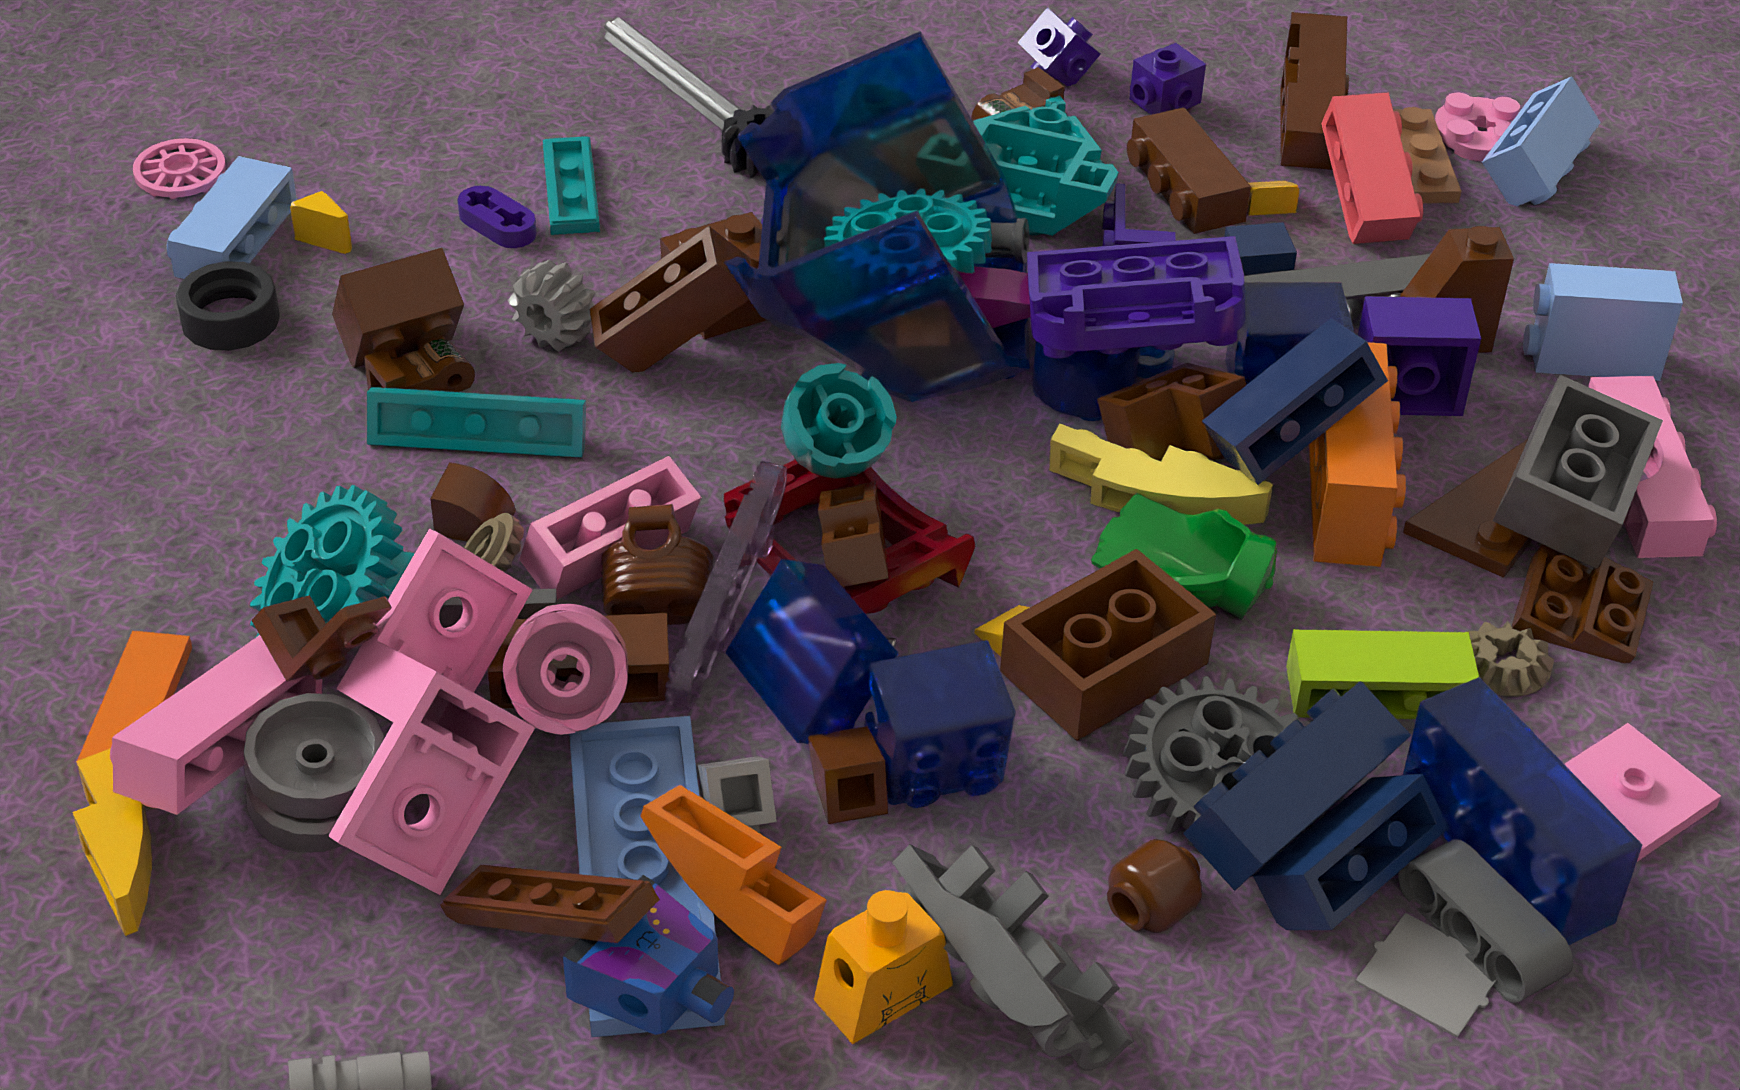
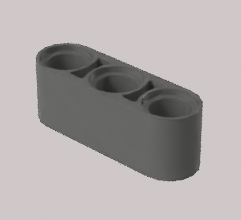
[1398,839,1573,1003]

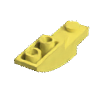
[1049,424,1273,525]

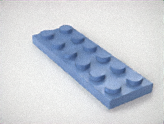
[569,716,725,1037]

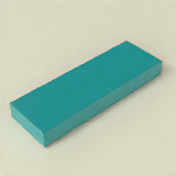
[543,136,600,235]

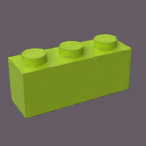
[1286,629,1481,720]

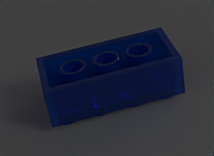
[1403,677,1643,945]

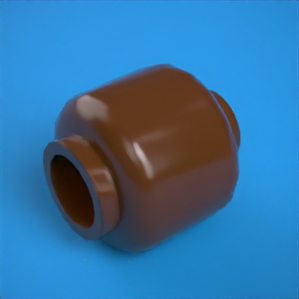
[1107,839,1202,933]

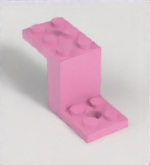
[328,529,535,895]

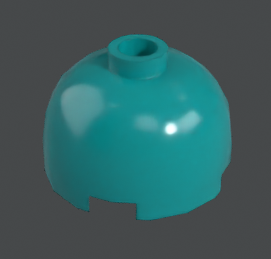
[781,363,897,479]

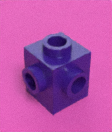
[1018,7,1101,86]
[1129,43,1206,115]

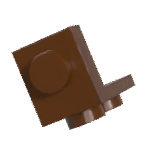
[252,595,392,682]

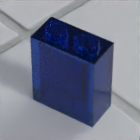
[725,559,899,744]

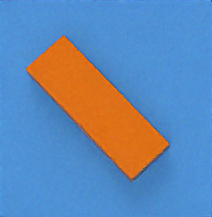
[77,631,192,761]

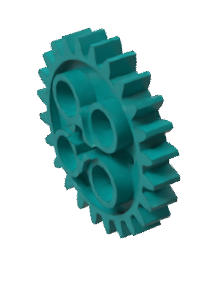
[824,189,992,293]
[250,485,403,653]

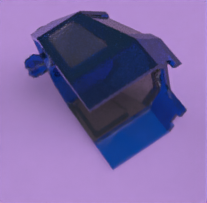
[724,31,1031,402]

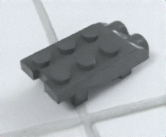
[892,844,1135,1070]

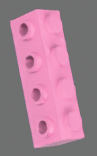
[110,635,322,815]

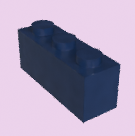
[1202,318,1388,485]
[1253,774,1449,930]

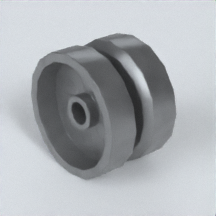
[244,693,384,853]

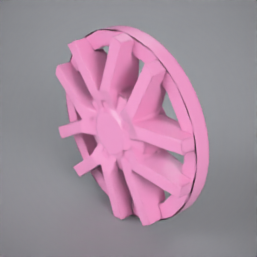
[133,138,226,199]

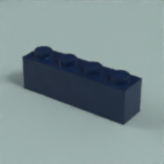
[1183,681,1411,891]

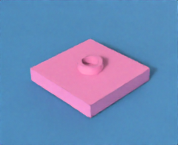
[1543,723,1721,863]

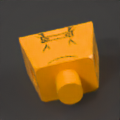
[814,890,953,1044]

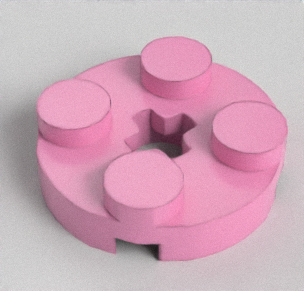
[1435,92,1520,162]

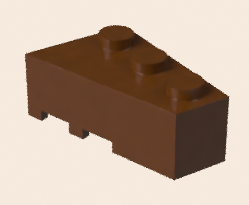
[1280,12,1349,170]

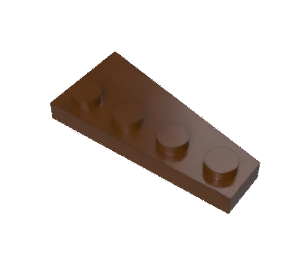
[1403,438,1533,578]

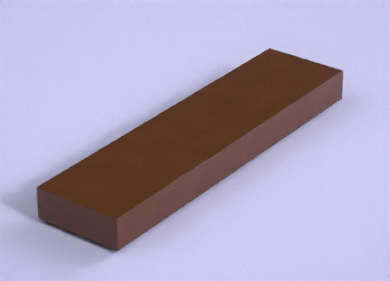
[440,865,660,943]

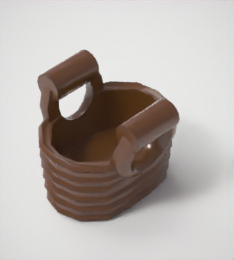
[601,504,714,625]

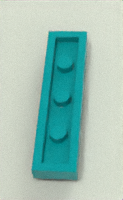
[367,387,586,457]

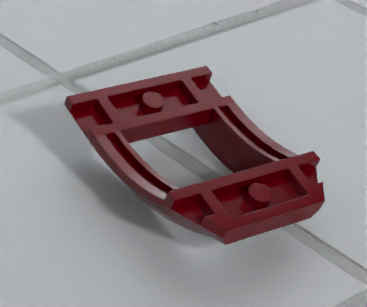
[724,459,976,636]

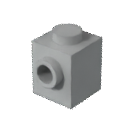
[698,756,777,833]

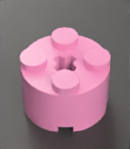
[503,604,628,735]

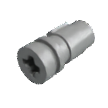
[288,1051,432,1090]

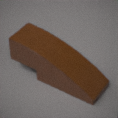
[818,481,889,589]

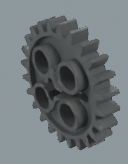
[1123,676,1298,847]

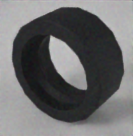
[175,261,280,351]

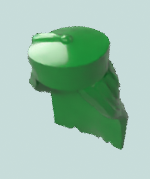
[1091,493,1277,620]

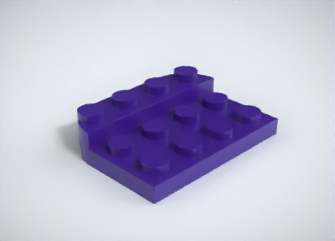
[1027,236,1246,358]

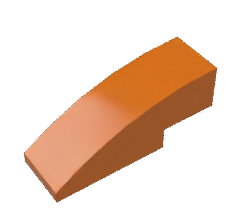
[640,785,827,965]

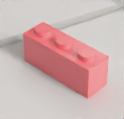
[1321,92,1423,244]

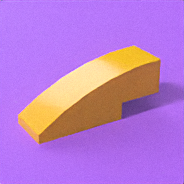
[72,748,152,936]

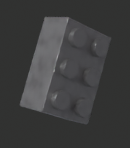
[1493,375,1663,568]

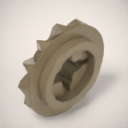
[464,513,524,572]
[1467,621,1554,696]

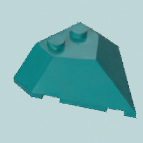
[916,96,1119,236]

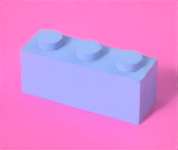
[1482,76,1601,206]
[167,156,297,279]

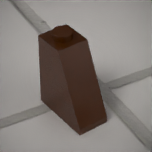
[1399,226,1514,353]

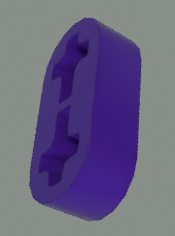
[457,185,537,248]

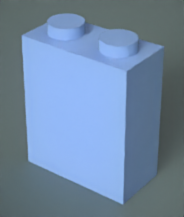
[1523,263,1683,381]

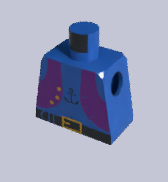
[563,875,734,1035]

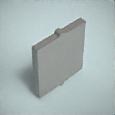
[1355,913,1496,1038]

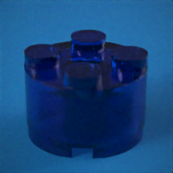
[1032,340,1141,421]

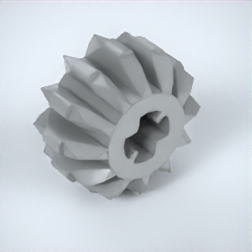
[507,259,596,352]

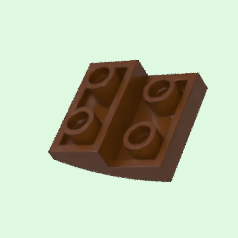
[1511,544,1654,663]

